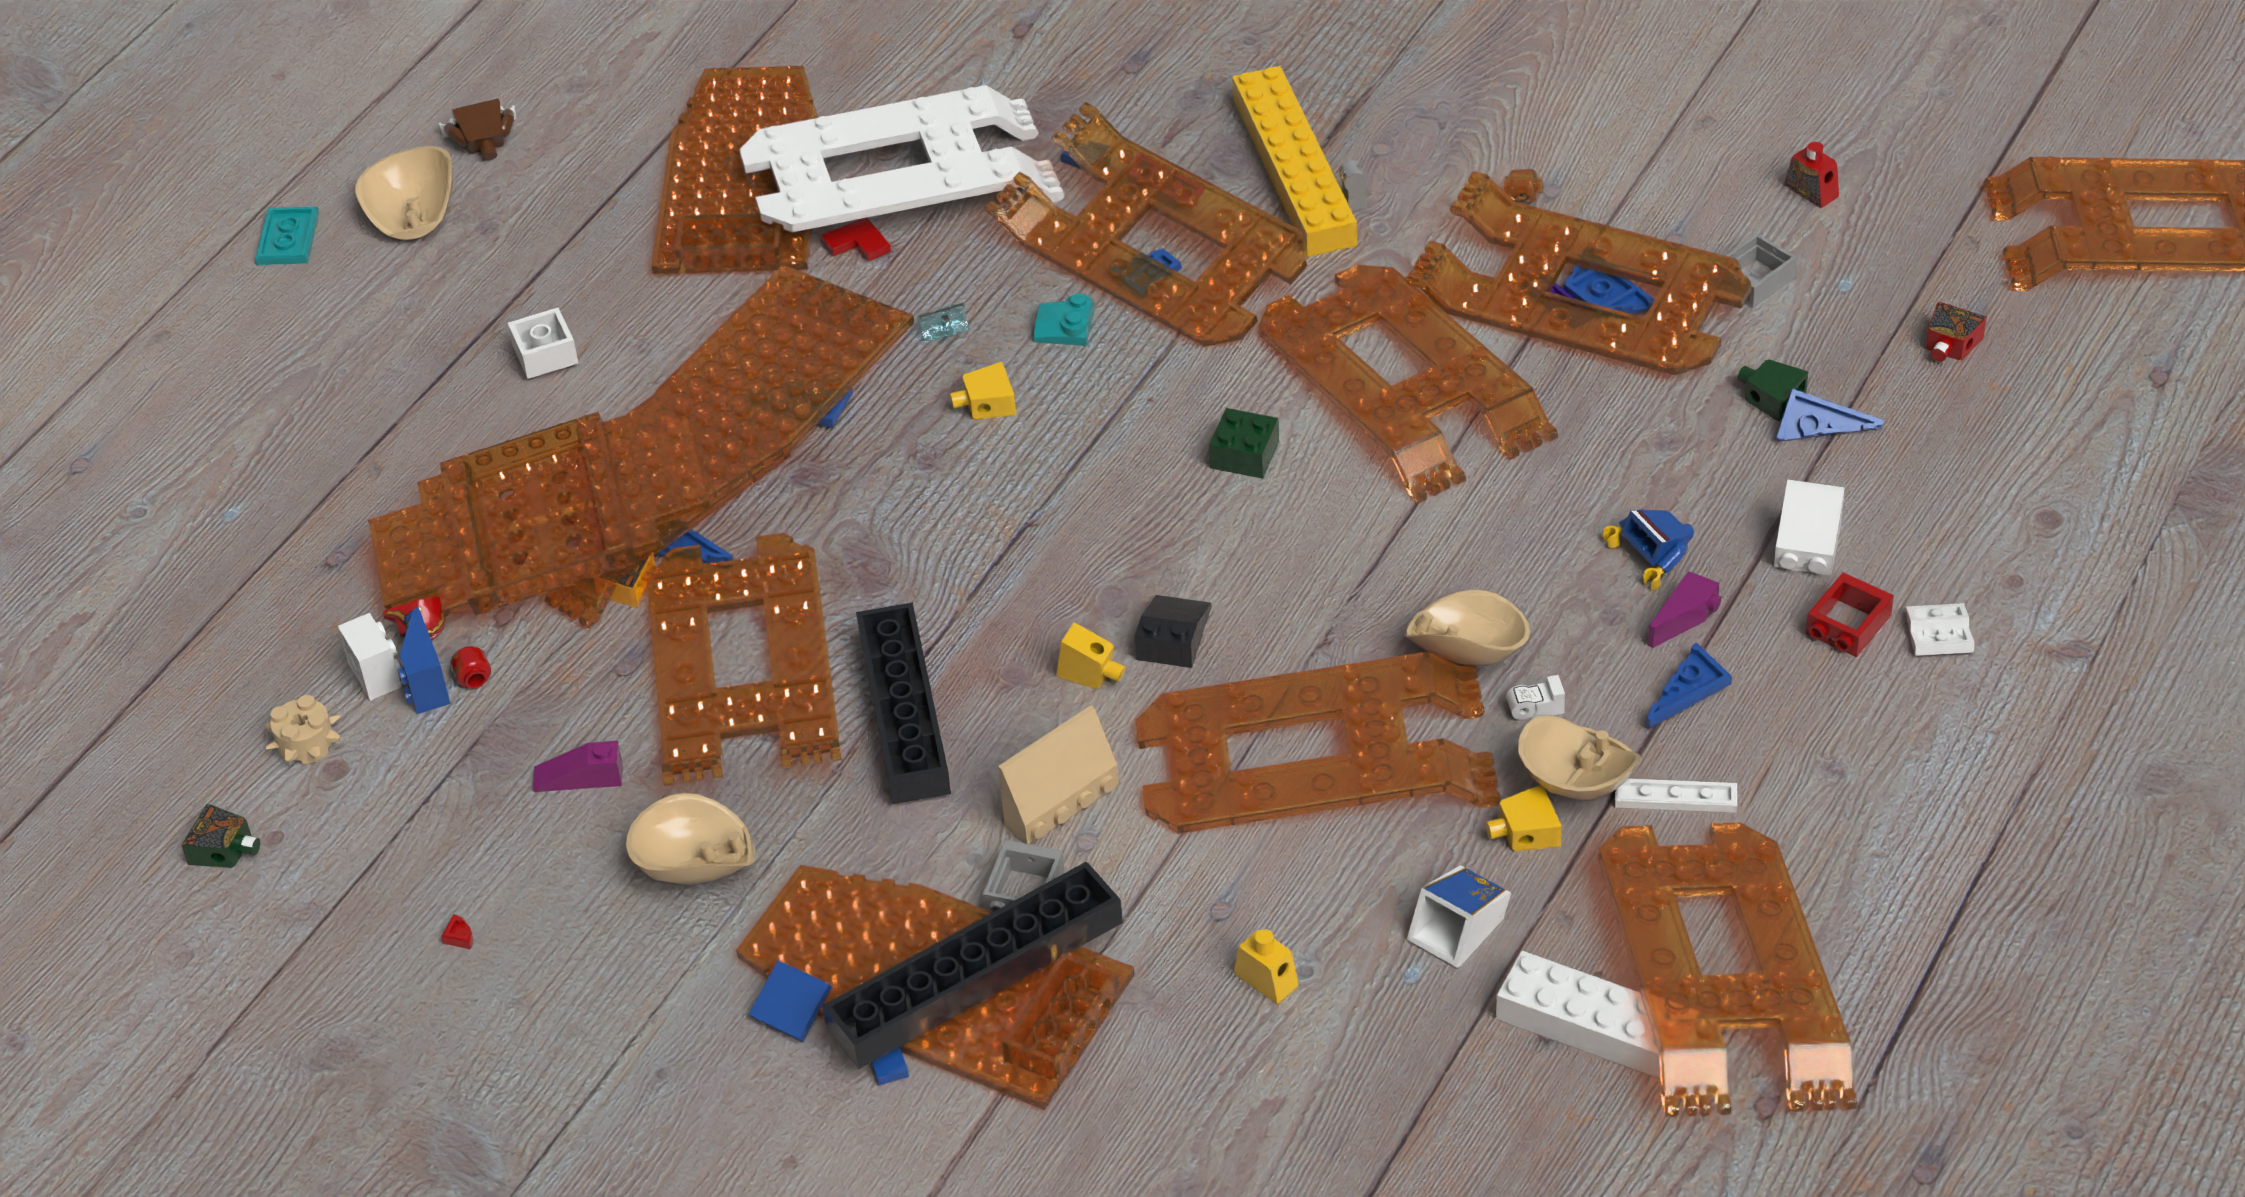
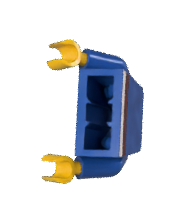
[1603,509,1694,591]

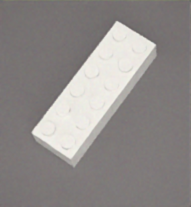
[1496,951,1698,1083]

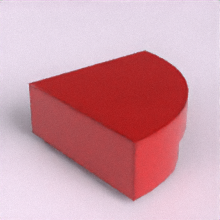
[441,914,473,949]

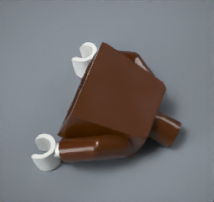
[439,98,516,161]

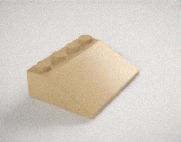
[998,705,1119,844]

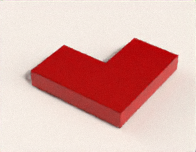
[821,218,891,261]

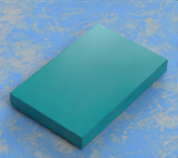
[255,206,319,265]

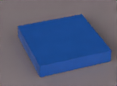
[748,960,832,1042]

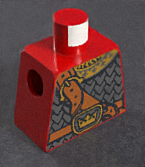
[1784,142,1839,208]
[1926,301,1987,362]

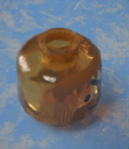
[1504,169,1543,203]

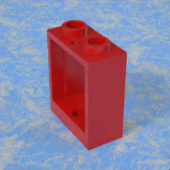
[1806,572,1894,657]

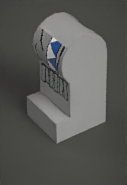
[1339,160,1367,212]

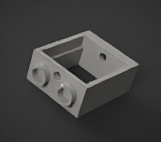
[1713,233,1797,308]
[983,840,1065,914]

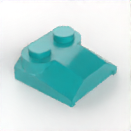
[1033,293,1095,346]

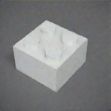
[508,308,578,379]
[338,613,402,701]

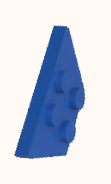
[1564,249,1657,319]

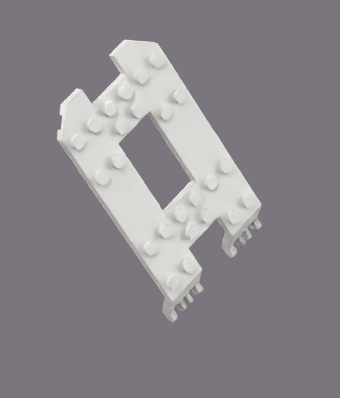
[740,85,1065,232]

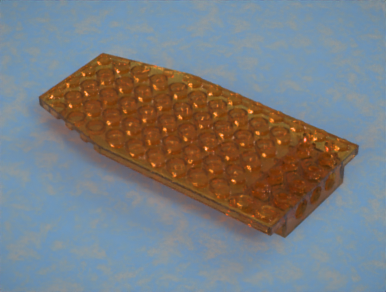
[651,65,818,274]
[614,265,914,507]
[736,865,1135,1110]

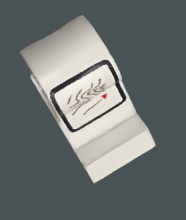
[1506,675,1565,720]

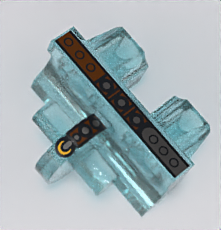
[918,303,970,342]

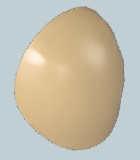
[355,146,453,239]
[1404,589,1530,666]
[1518,715,1641,801]
[626,793,756,885]

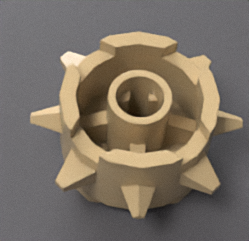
[265,695,341,764]

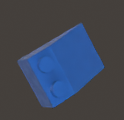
[398,607,450,714]

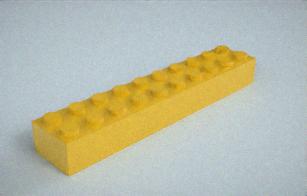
[1232,66,1357,257]

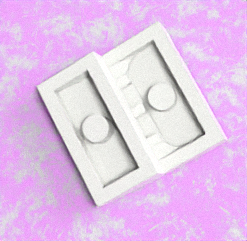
[1905,603,1975,656]

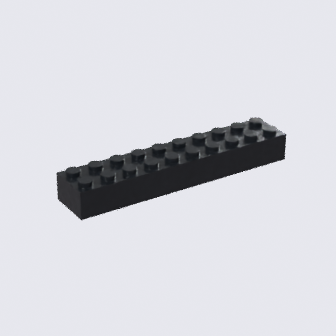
[822,861,1123,1069]

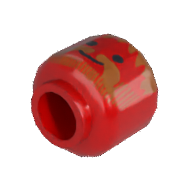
[450,646,491,689]

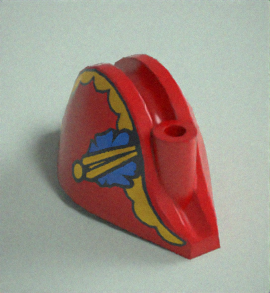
[382,595,456,640]

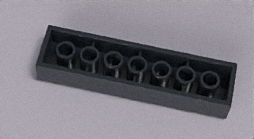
[856,602,951,804]

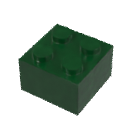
[1209,408,1279,479]

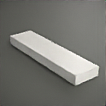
[1615,779,1737,813]

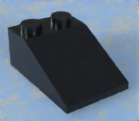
[1134,595,1212,668]

